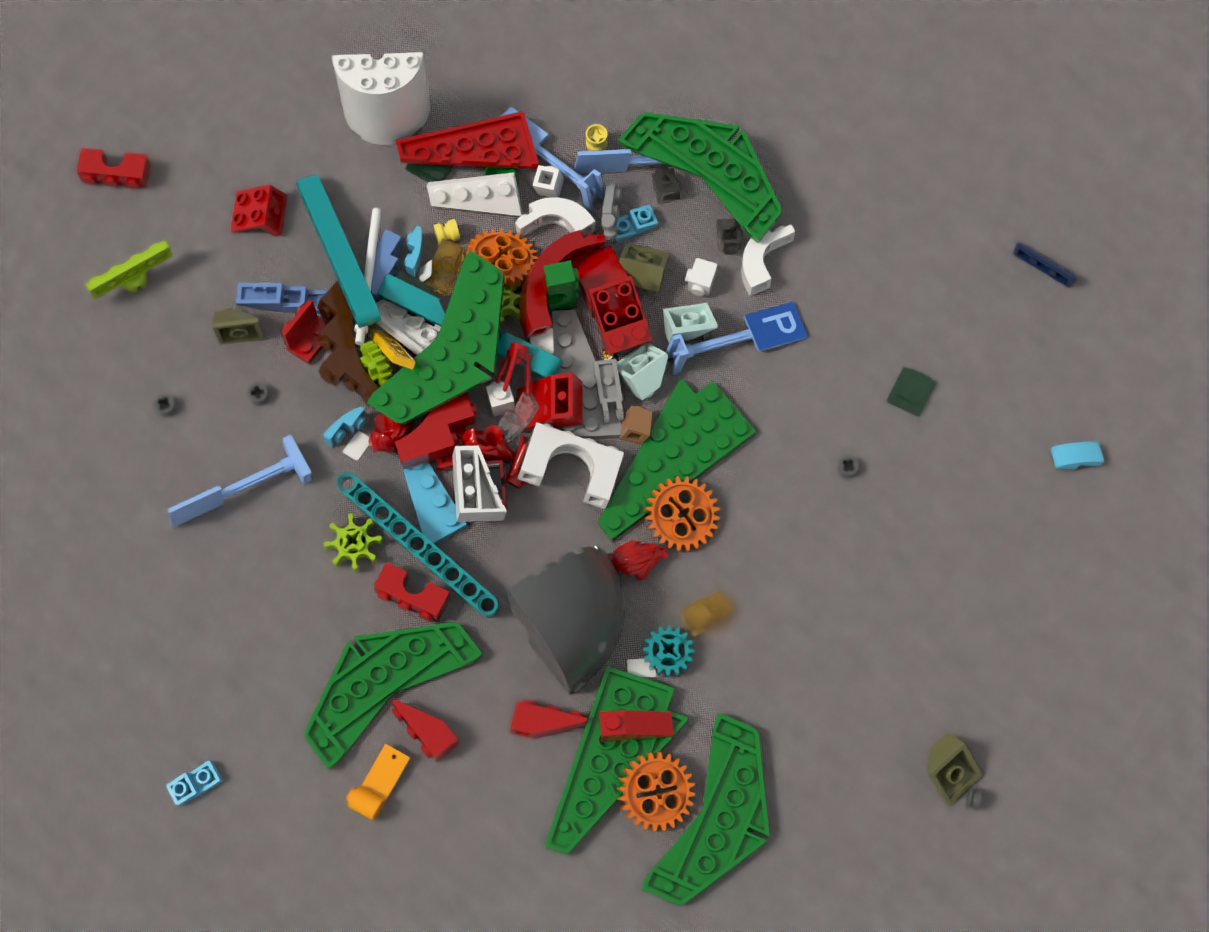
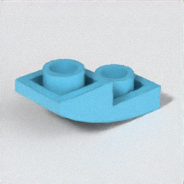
[613,204,658,243]
[404,225,423,278]
[323,406,367,448]
[1051,442,1104,470]
[166,760,223,806]

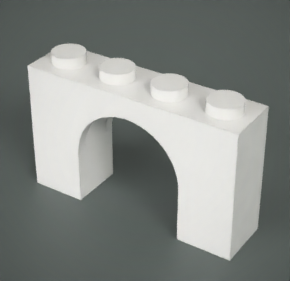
[517,422,624,509]

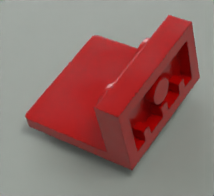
[230,184,287,237]
[282,299,328,365]

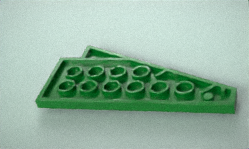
[598,379,756,541]
[544,666,688,856]

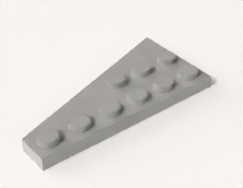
[552,310,622,439]

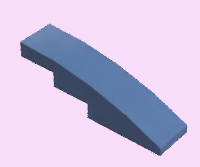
[236,283,328,314]

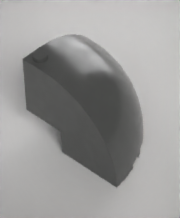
[508,545,625,695]

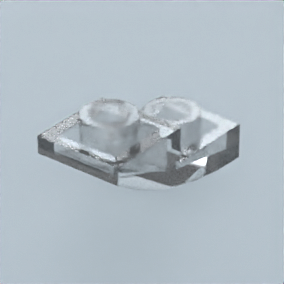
[498,392,540,442]

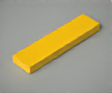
[369,329,416,370]

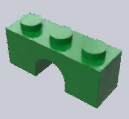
[544,260,579,313]

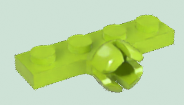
[85,240,173,300]

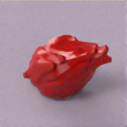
[368,414,417,453]
[459,425,515,462]
[609,540,668,581]

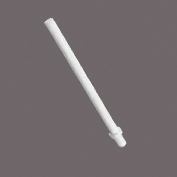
[354,208,381,345]

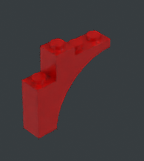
[395,395,478,470]

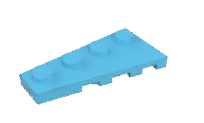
[401,462,467,545]

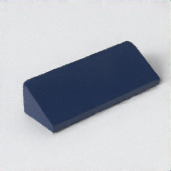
[1013,241,1078,288]

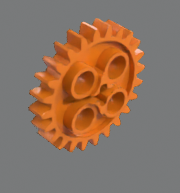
[466,228,538,289]
[644,476,720,552]
[617,752,696,832]

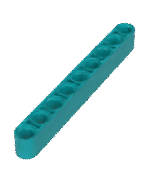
[296,173,381,328]
[377,274,563,378]
[337,472,499,618]

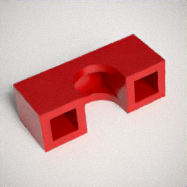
[76,148,151,189]
[373,562,451,622]

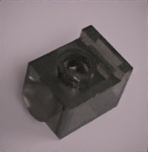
[652,167,681,204]
[716,219,742,255]

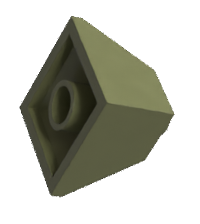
[619,243,670,293]
[212,308,265,345]
[927,733,983,807]

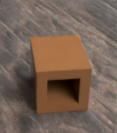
[620,405,653,445]

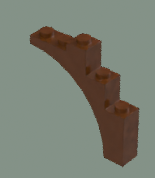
[317,268,379,406]

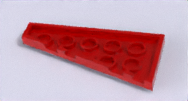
[395,111,539,169]

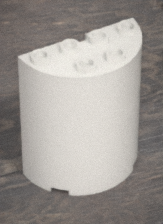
[332,52,430,145]

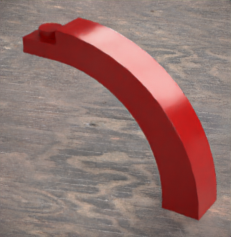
[519,230,606,338]

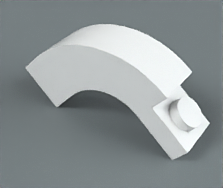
[515,197,596,239]
[741,225,795,296]

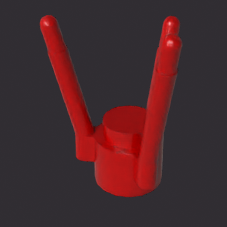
[496,343,532,395]
[505,435,549,489]

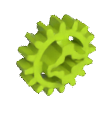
[359,340,393,387]

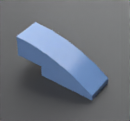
[371,229,403,303]

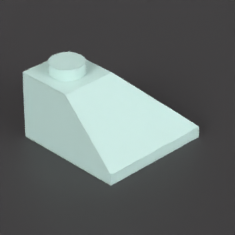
[663,303,718,343]
[617,342,668,400]

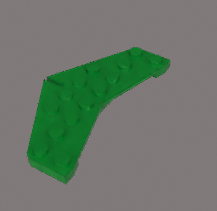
[618,112,781,243]
[366,250,505,425]
[304,622,483,771]
[641,712,770,906]

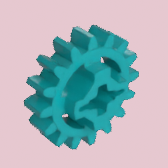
[643,625,694,678]

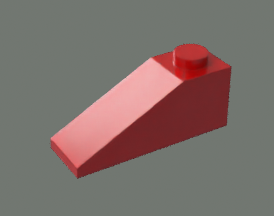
[600,710,674,742]

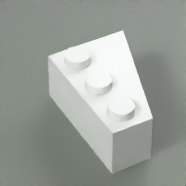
[452,446,507,522]

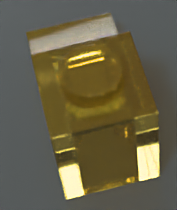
[425,239,464,295]
[681,590,733,637]

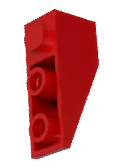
[391,699,459,762]
[510,699,587,739]

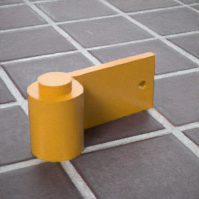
[346,744,411,821]

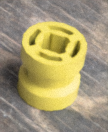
[586,124,608,151]
[433,219,461,246]

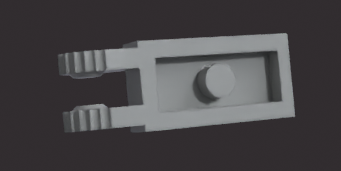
[601,180,622,240]
[593,359,624,423]

